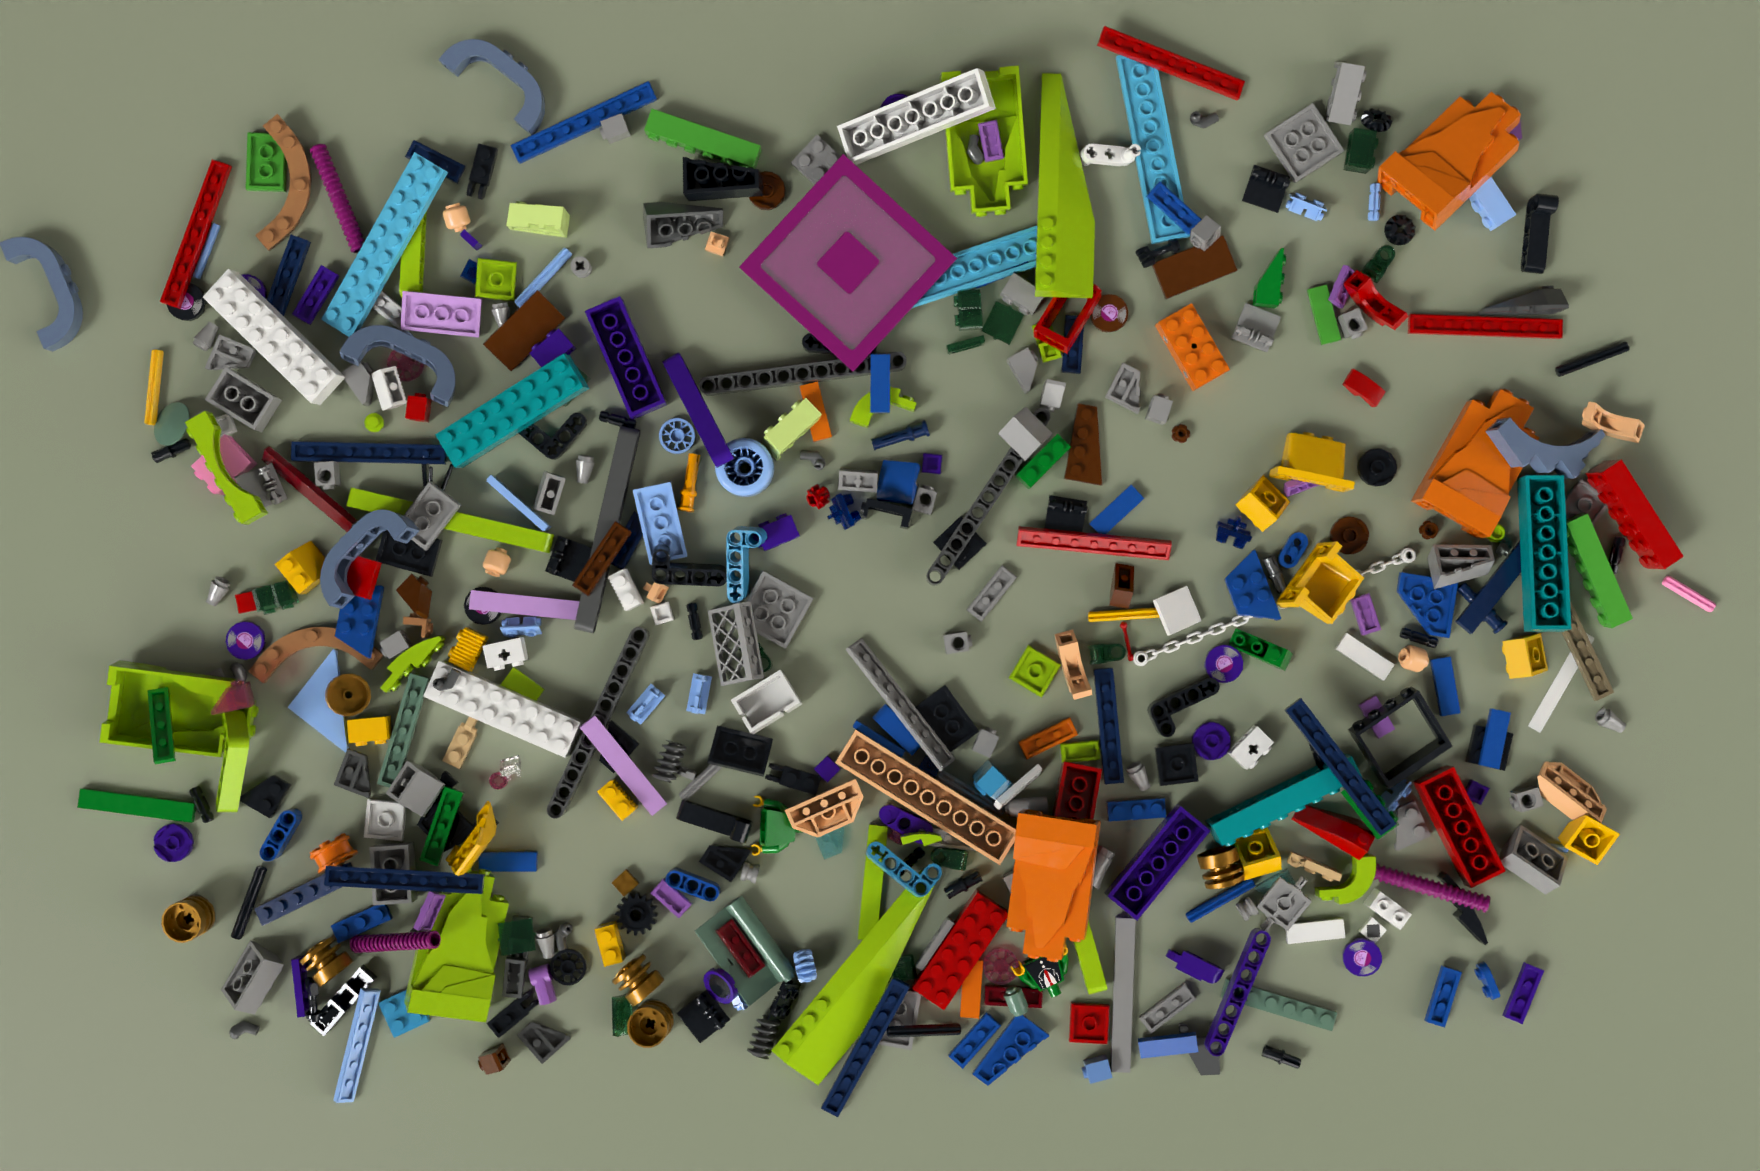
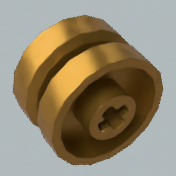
[325,674,371,716]

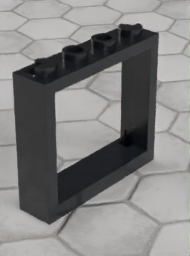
[1348,687,1453,789]

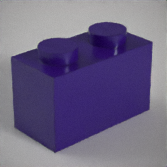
[530,328,577,367]

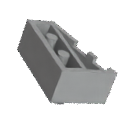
[1325,62,1367,125]
[1427,544,1495,589]

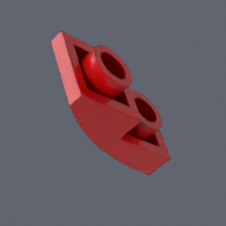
[1342,369,1386,407]

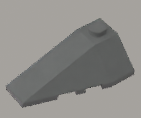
[643,202,723,249]
[1478,286,1569,316]

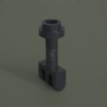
[1135,239,1180,268]
[305,977,322,1022]

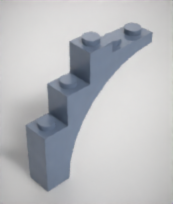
[1485,417,1606,479]

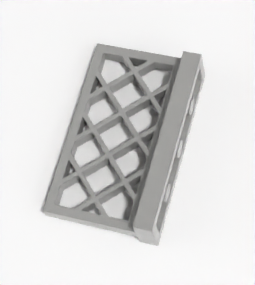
[708,602,764,686]

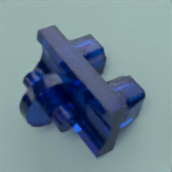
[827,493,861,530]
[1216,515,1252,549]

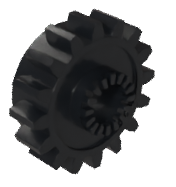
[615,892,658,936]

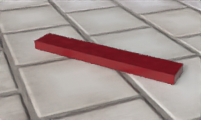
[262,446,357,532]

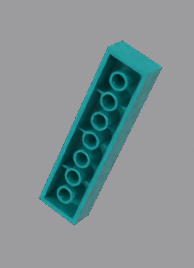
[435,354,590,468]
[1517,475,1571,632]
[1205,753,1362,847]

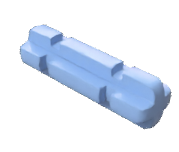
[1368,183,1382,221]

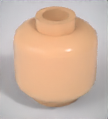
[442,203,471,233]
[483,547,511,577]
[1398,645,1429,672]

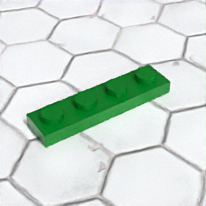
[147,687,176,764]
[419,786,465,866]

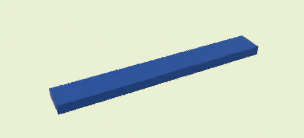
[511,81,657,164]

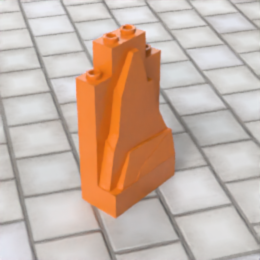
[1377,92,1521,231]
[1411,389,1540,539]
[1006,809,1101,962]

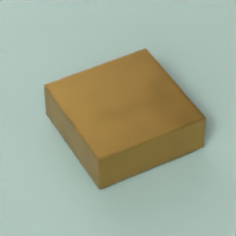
[611,869,639,897]

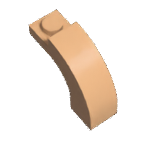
[1582,402,1645,443]
[1054,629,1092,700]

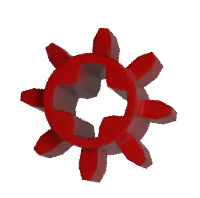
[806,484,830,509]

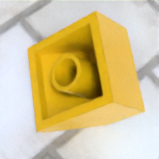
[1235,475,1290,532]
[274,541,325,594]
[1502,633,1548,679]
[1558,815,1620,865]
[1232,827,1282,880]

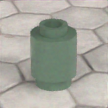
[1003,986,1028,1017]

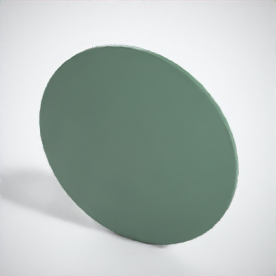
[154,402,190,446]

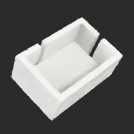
[731,670,802,734]

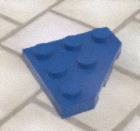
[1397,572,1458,638]

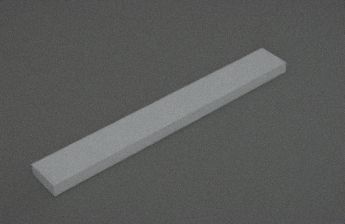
[846,638,956,772]
[1110,917,1136,1073]

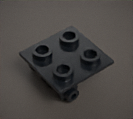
[1242,165,1291,213]
[1044,495,1088,532]
[545,535,592,582]
[767,980,801,1020]
[677,989,730,1043]

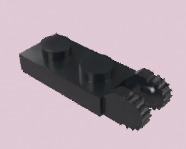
[466,143,498,200]
[765,763,821,795]
[486,990,539,1039]

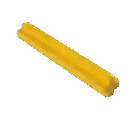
[144,349,164,425]
[1088,608,1160,622]

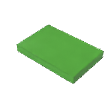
[246,132,287,192]

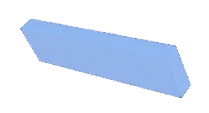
[486,475,552,532]

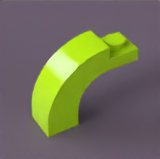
[850,387,917,428]
[1315,854,1376,905]

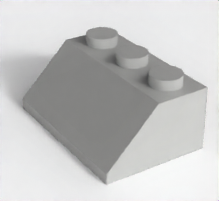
[1499,825,1568,895]
[221,940,284,1015]

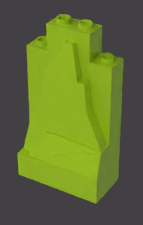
[940,65,1028,217]
[99,660,259,757]
[404,869,509,1023]

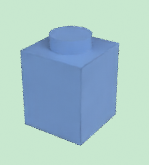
[1081,1055,1113,1084]

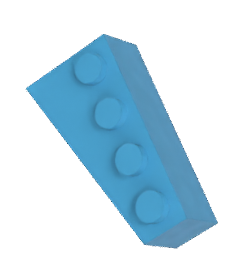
[972,760,1014,800]

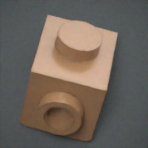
[403,613,433,638]

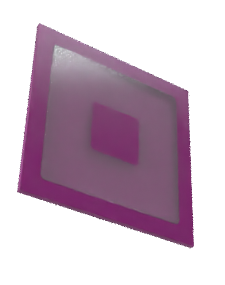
[739,154,957,372]

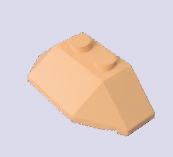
[1538,762,1607,823]
[785,779,864,838]

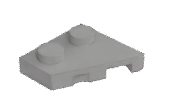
[205,334,257,370]
[1105,363,1140,414]
[1394,800,1431,851]

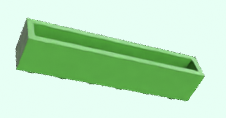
[644,108,762,169]
[1566,513,1633,628]

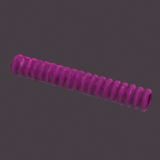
[310,144,365,253]
[1374,863,1491,913]
[350,931,441,953]

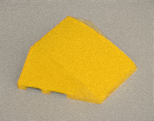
[445,801,497,876]

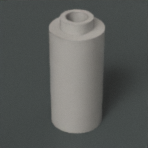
[1004,797,1048,818]

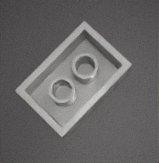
[205,367,282,432]
[369,842,418,905]

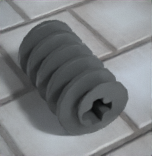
[652,740,687,783]
[747,1015,781,1059]

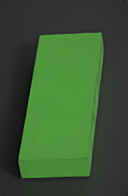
[1307,285,1341,345]

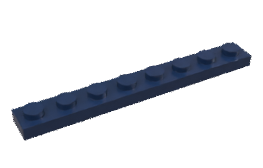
[291,441,447,465]
[1284,698,1396,835]
[324,866,485,894]
[821,976,910,1117]

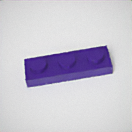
[292,265,340,325]
[291,955,309,1018]
[1502,962,1544,1024]

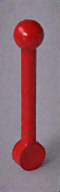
[1120,622,1134,661]

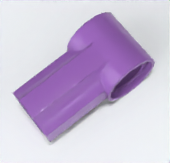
[528,964,557,1005]

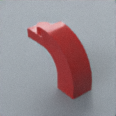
[1343,270,1408,330]

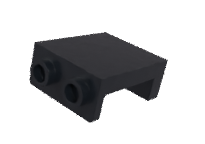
[860,498,912,529]

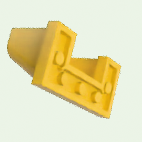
[1269,432,1355,492]
[1275,541,1364,624]

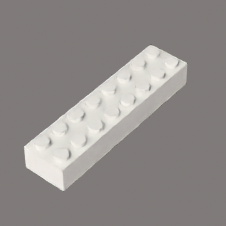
[837,68,996,165]
[203,269,345,405]
[423,661,584,758]

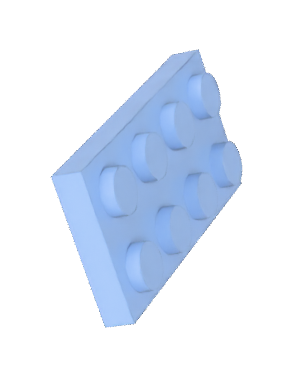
[633,481,688,565]

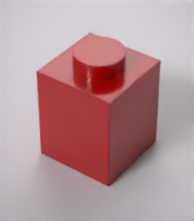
[405,393,432,423]

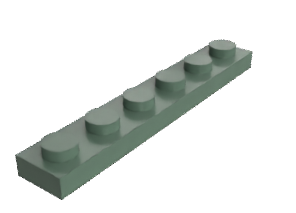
[377,673,430,788]
[1220,978,1337,1031]

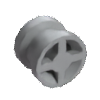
[570,256,592,278]
[741,861,760,884]
[1235,897,1259,921]

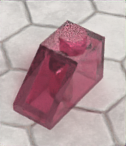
[211,679,255,715]

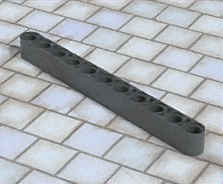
[699,352,907,396]
[926,408,1050,586]
[574,426,640,634]
[547,627,650,819]

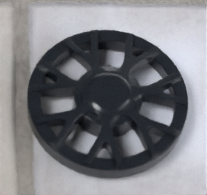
[550,949,587,986]

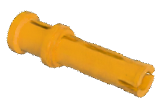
[677,453,701,512]

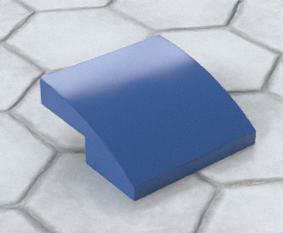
[877,460,920,504]

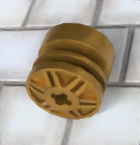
[1197,845,1245,889]
[161,895,215,943]
[300,935,354,987]
[612,954,664,1006]
[627,1000,674,1048]

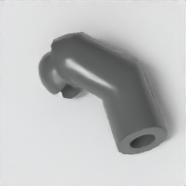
[1190,111,1219,128]
[967,135,984,165]
[800,450,826,470]
[230,662,247,692]
[433,668,461,691]
[555,922,573,951]
[229,1021,260,1039]

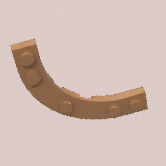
[255,114,311,251]
[248,627,384,683]

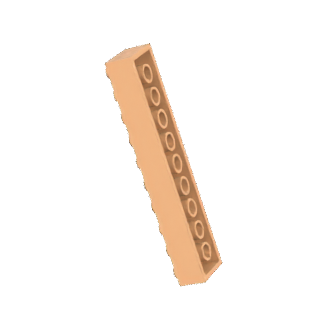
[835,729,1016,865]

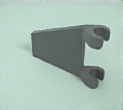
[1179,1022,1220,1076]

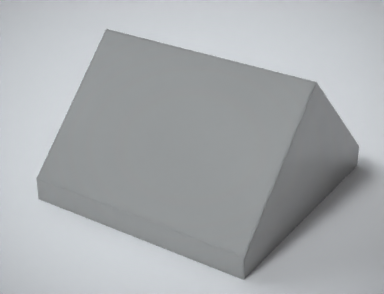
[998,407,1053,461]

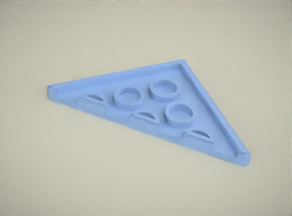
[288,649,349,753]

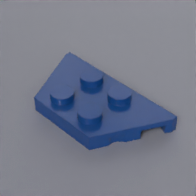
[1224,550,1281,621]
[335,585,384,659]

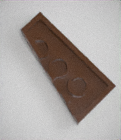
[1064,403,1102,486]

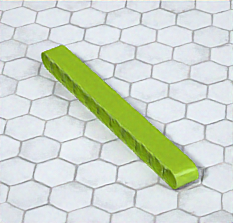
[346,488,554,553]

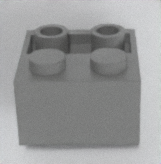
[386,761,446,817]

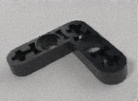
[519,413,587,460]

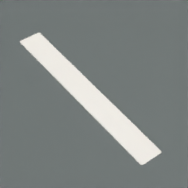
[1528,633,1594,733]

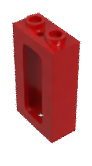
[1034,284,1102,354]

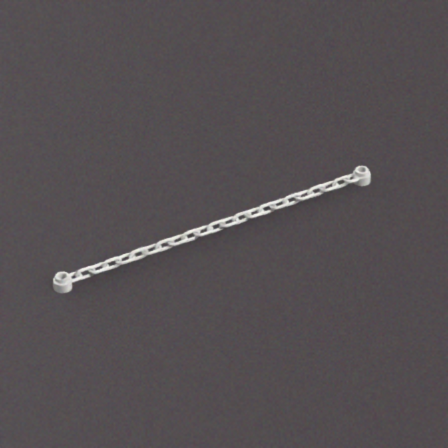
[1133,548,1416,666]

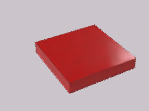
[347,556,382,600]
[1069,1002,1110,1044]

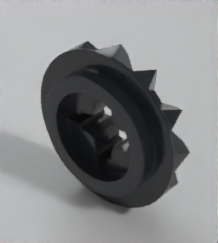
[1361,108,1392,132]
[1384,215,1416,246]

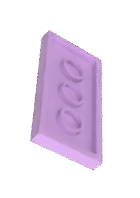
[401,291,482,337]

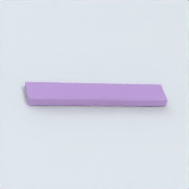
[469,590,580,620]
[580,715,667,816]

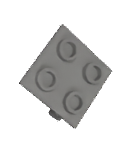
[1231,303,1281,352]
[234,463,288,507]

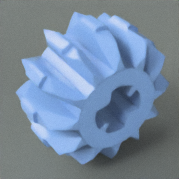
[793,949,817,983]

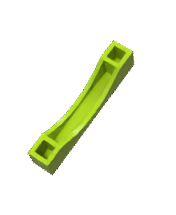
[185,411,268,525]

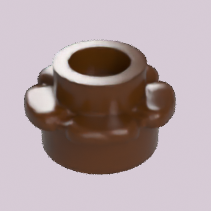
[1172,424,1190,443]
[1419,521,1438,540]

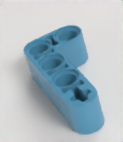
[726,526,767,603]
[866,842,942,897]

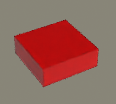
[235,591,260,614]

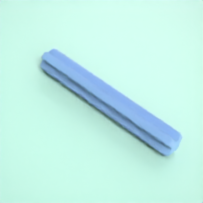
[514,248,572,307]

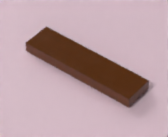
[572,521,632,596]

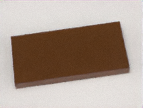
[1152,235,1238,300]
[483,290,565,371]

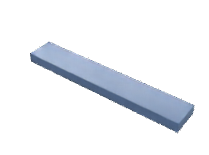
[333,988,381,1103]

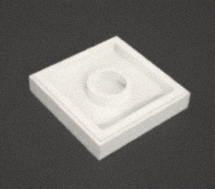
[1153,586,1202,636]
[364,798,407,841]

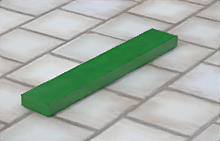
[77,788,196,823]

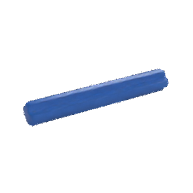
[1186,878,1256,923]

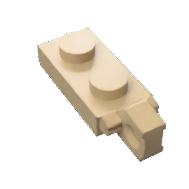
[442,717,478,769]
[1287,851,1342,882]

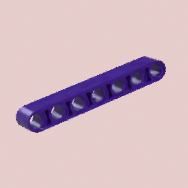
[662,352,734,468]
[1204,928,1271,1056]

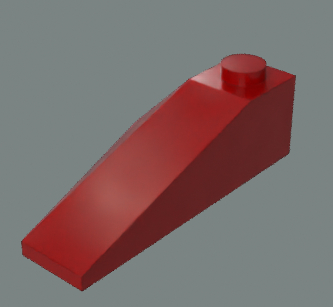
[1292,805,1375,860]

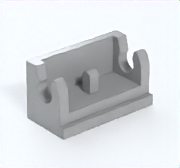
[838,468,878,493]

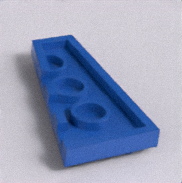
[972,1015,1049,1086]

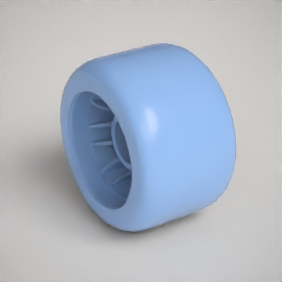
[715,438,774,497]

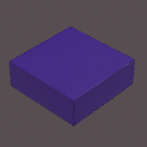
[460,229,482,251]
[921,453,942,474]
[814,755,841,783]
[1465,779,1490,805]

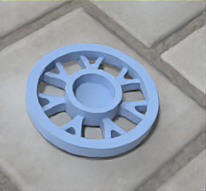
[659,418,695,454]

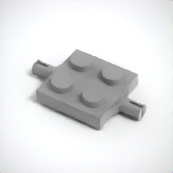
[1256,876,1312,932]

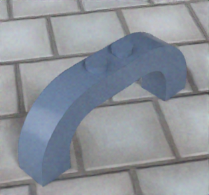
[439,39,545,135]
[0,237,83,352]
[340,325,455,407]
[320,510,420,609]

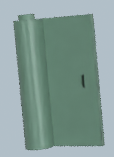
[694,895,796,1006]

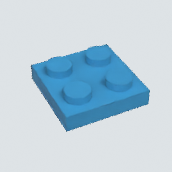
[378,989,431,1038]

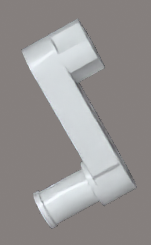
[1079,144,1141,166]

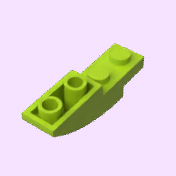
[380,636,446,693]

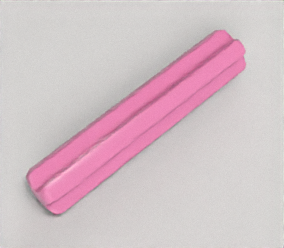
[1662,576,1716,612]

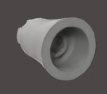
[1093,845,1115,890]

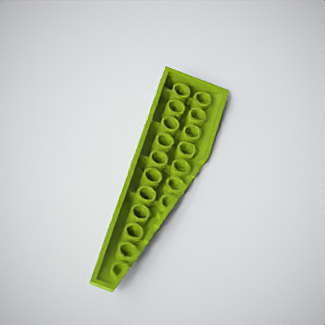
[1035,73,1095,298]
[771,870,935,1085]

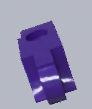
[879,804,933,844]
[1166,949,1225,984]

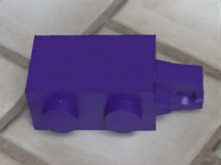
[753,513,800,551]

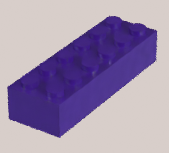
[585,296,668,419]
[1104,804,1211,921]

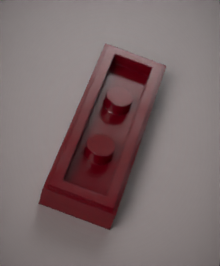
[716,919,765,978]
[984,985,1043,1008]

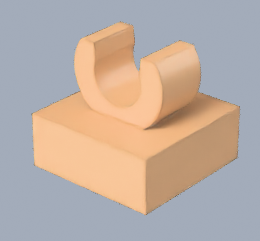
[705,231,730,257]
[643,582,669,604]

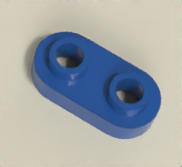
[1278,532,1308,568]
[1474,961,1500,1000]

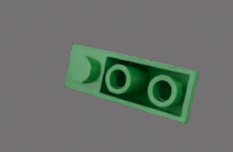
[1252,248,1286,309]
[1228,628,1293,671]

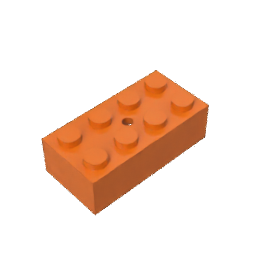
[1155,303,1230,391]

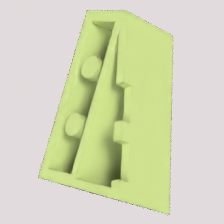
[506,201,570,238]
[762,398,822,461]

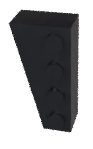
[683,157,764,201]

